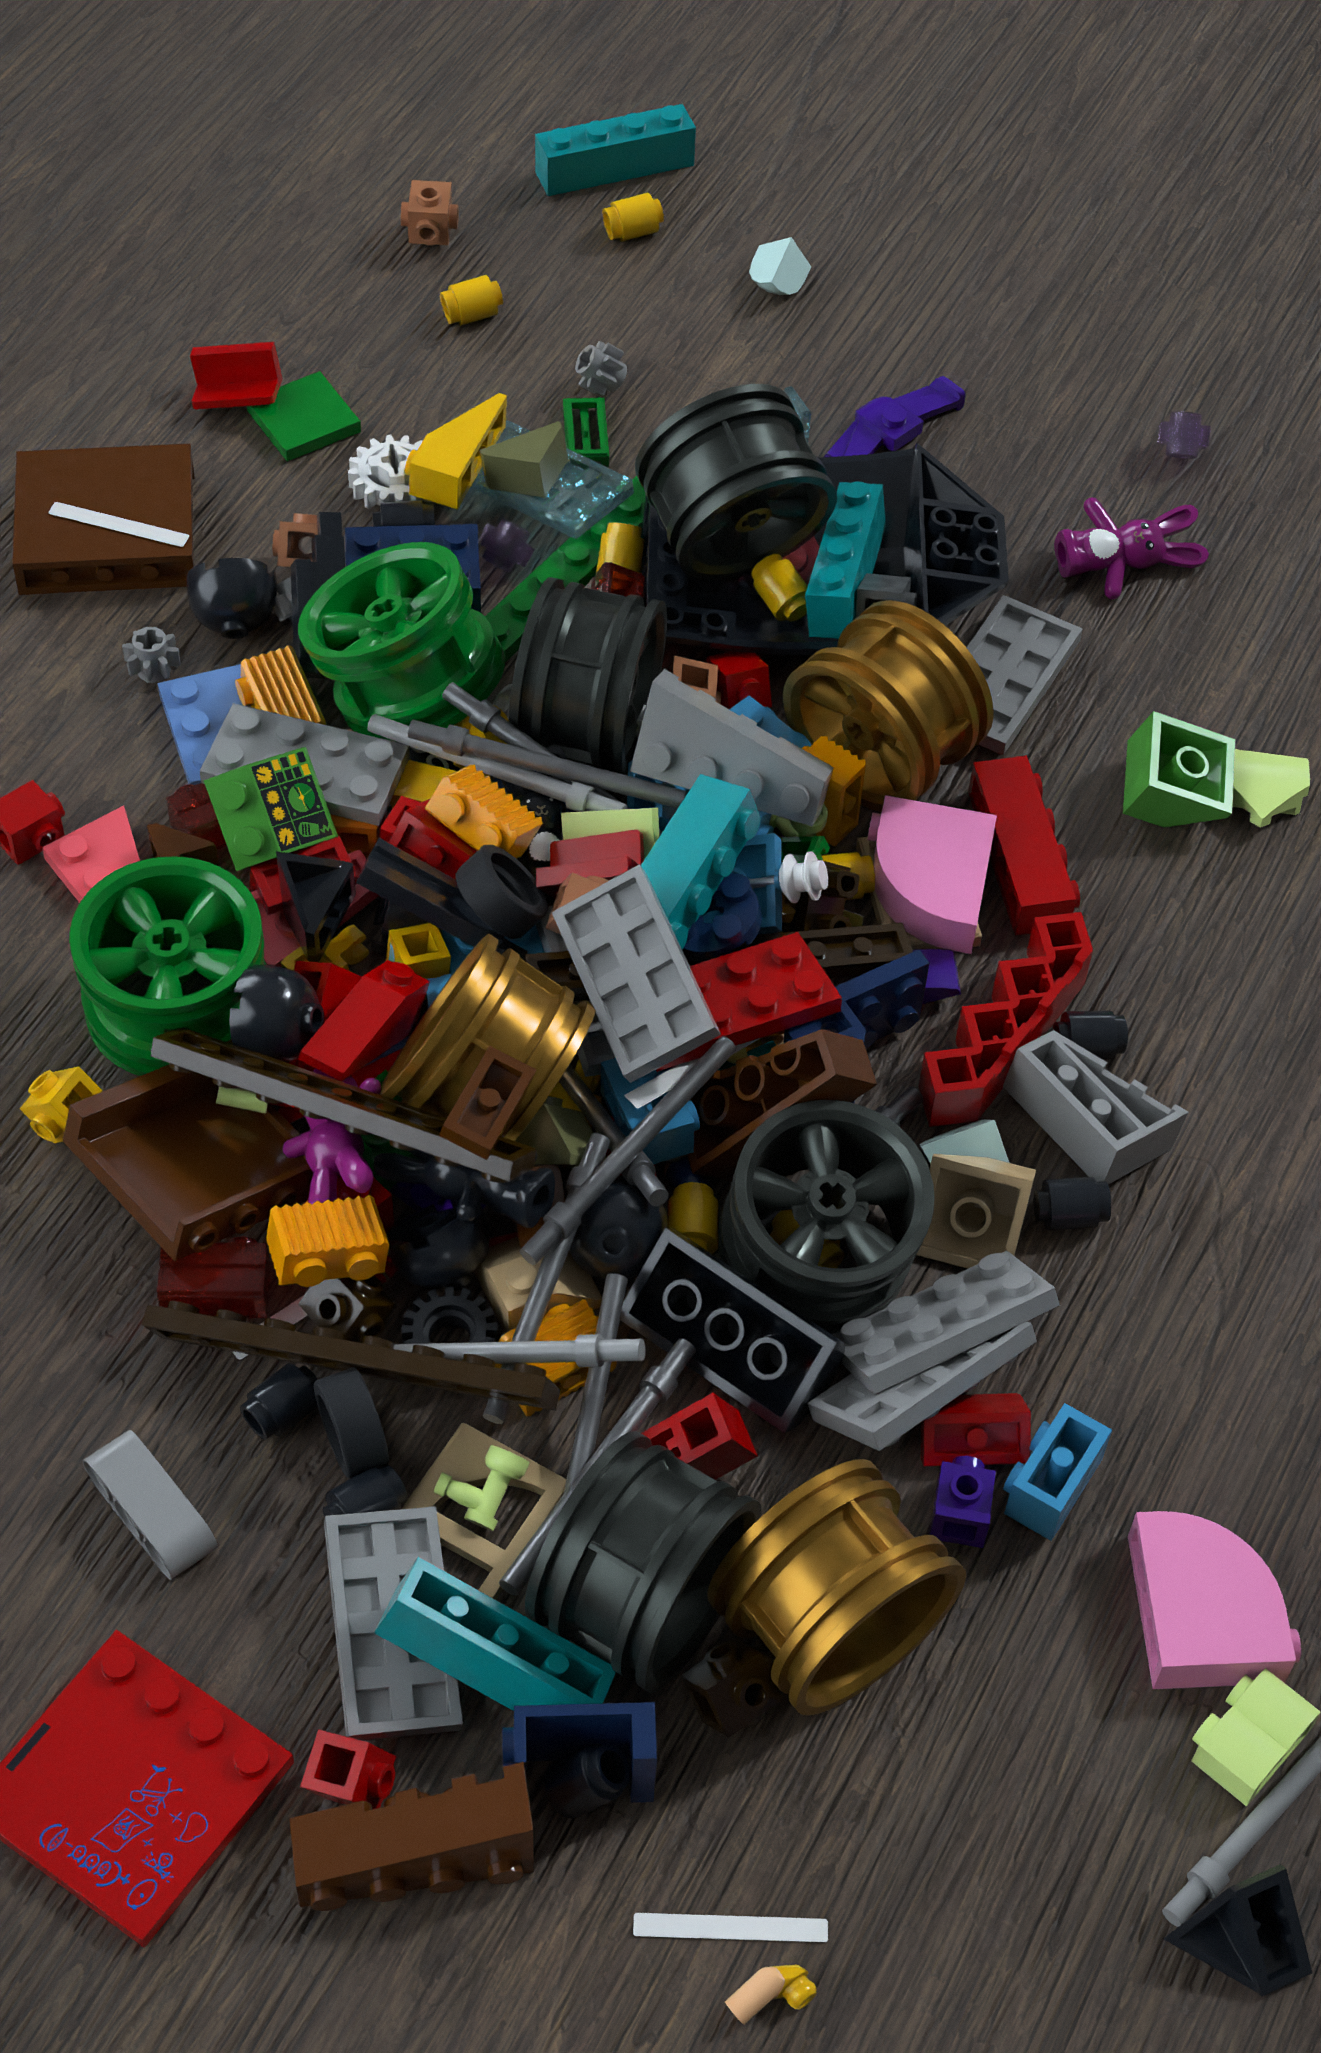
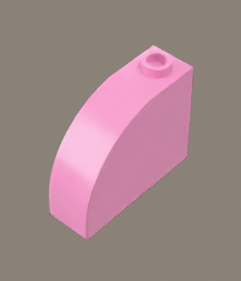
[867,795,997,954]
[1128,1511,1301,1689]

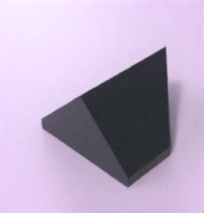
[276,851,356,962]
[1163,1864,1312,1997]

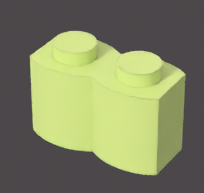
[1191,1668,1321,1806]

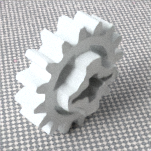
[348,435,432,511]

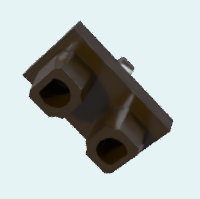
[794,859,860,932]

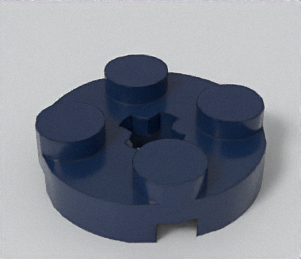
[682,873,762,963]

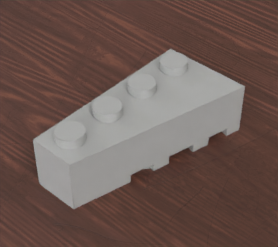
[630,669,834,826]

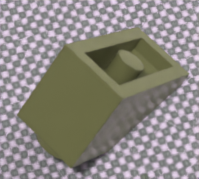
[515,1096,607,1172]

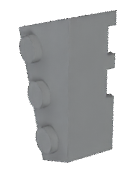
[1003,1030,1189,1184]

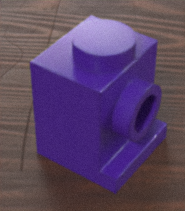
[930,1456,996,1548]

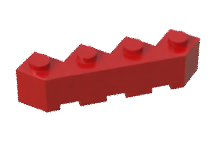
[918,912,1093,1127]

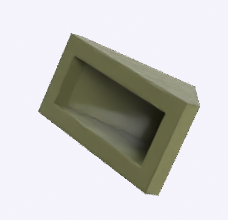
[479,421,568,498]

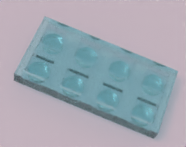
[471,420,634,539]

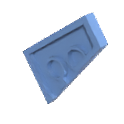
[158,664,244,794]

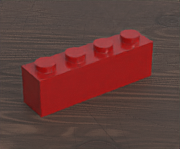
[968,755,1080,936]

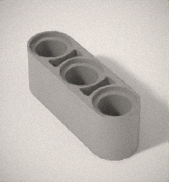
[83,1430,218,1580]

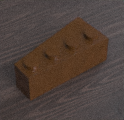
[687,1029,877,1182]
[289,1762,534,1911]

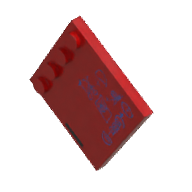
[0,1629,294,1948]

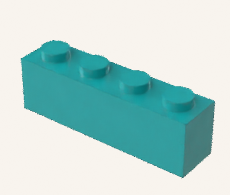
[535,104,696,196]
[805,481,886,639]
[641,774,761,949]
[374,1557,616,1711]

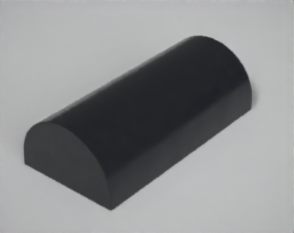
[620,1227,845,1433]

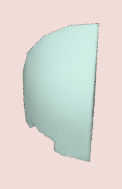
[749,237,811,295]
[920,1119,1009,1164]

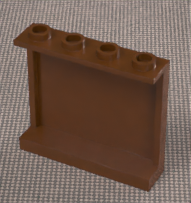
[12,443,195,595]
[63,1039,313,1261]

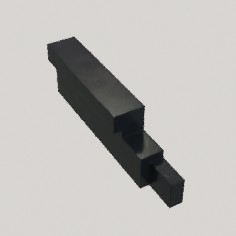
[290,512,345,679]
[356,838,528,960]

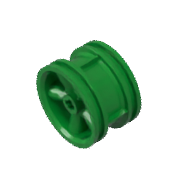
[298,542,505,742]
[69,856,266,1076]

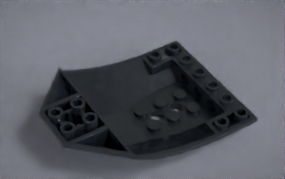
[639,442,1009,655]

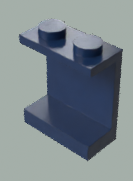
[502,1702,657,1803]

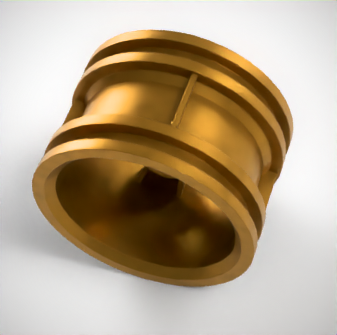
[783,600,994,812]
[379,934,595,1141]
[707,1459,966,1716]

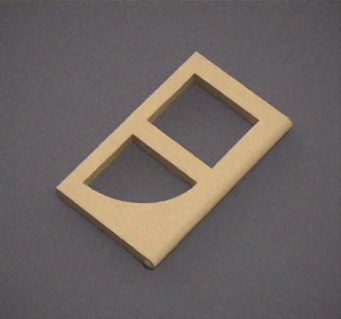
[401,1423,566,1600]

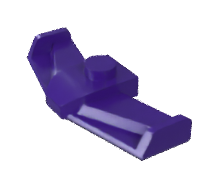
[822,376,966,458]

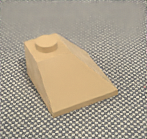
[916,1154,1036,1269]
[473,1237,602,1334]

